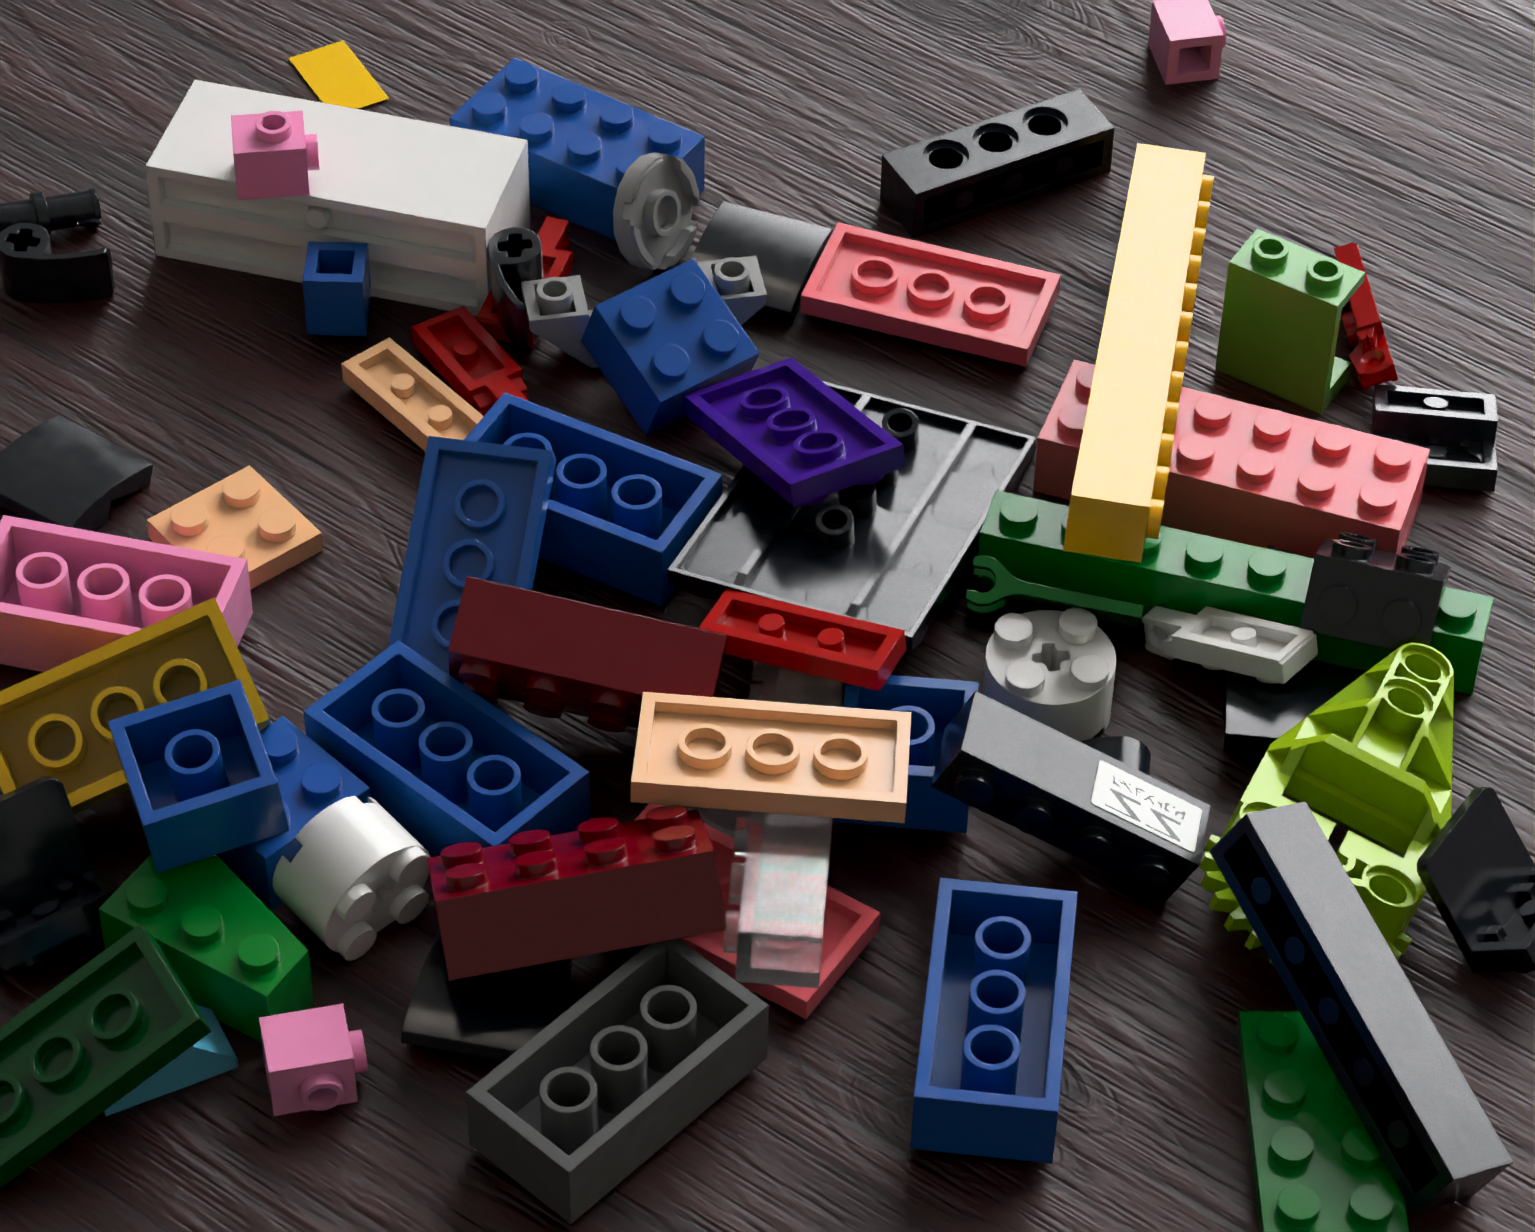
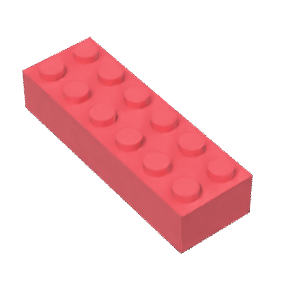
[1033,359,1430,558]

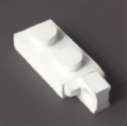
[1142,606,1318,684]

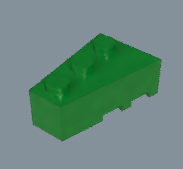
[99,855,314,1043]

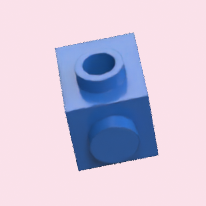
[302,241,372,336]

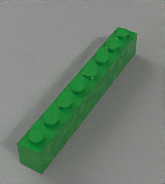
[976,490,1494,695]

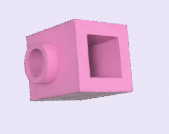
[1148,0,1226,85]
[231,111,320,200]
[259,1004,368,1116]

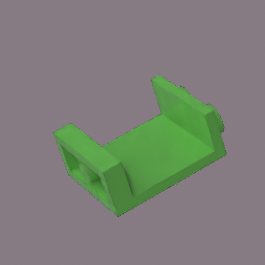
[1215,229,1365,414]

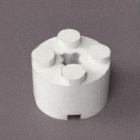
[983,608,1116,741]
[272,796,430,961]

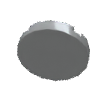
[613,152,699,270]

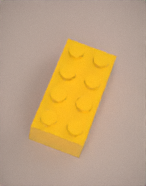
[0,597,271,814]

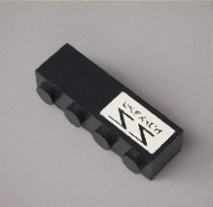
[931,691,1211,900]

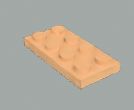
[630,692,911,823]

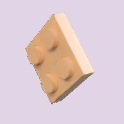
[147,465,323,590]

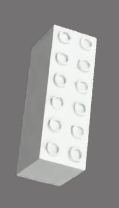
[146,80,530,316]

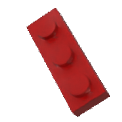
[698,588,906,691]

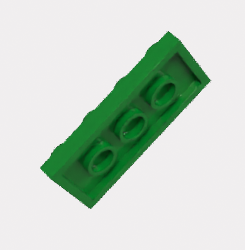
[1236,1011,1409,1232]

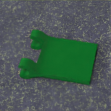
[966,555,1144,629]

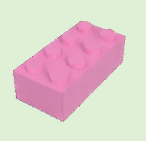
[0,515,253,672]

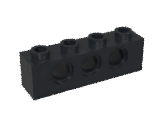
[880,89,1115,239]

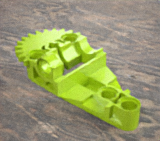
[1199,642,1454,963]

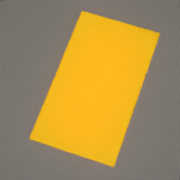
[288,40,389,109]

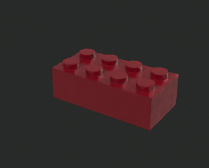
[448,576,727,733]
[427,805,727,981]

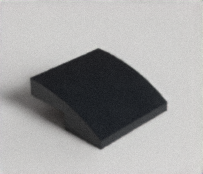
[690,202,833,323]
[1371,384,1498,492]
[0,415,154,531]
[1223,670,1355,755]
[401,930,573,1061]

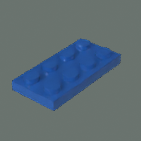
[388,436,556,701]

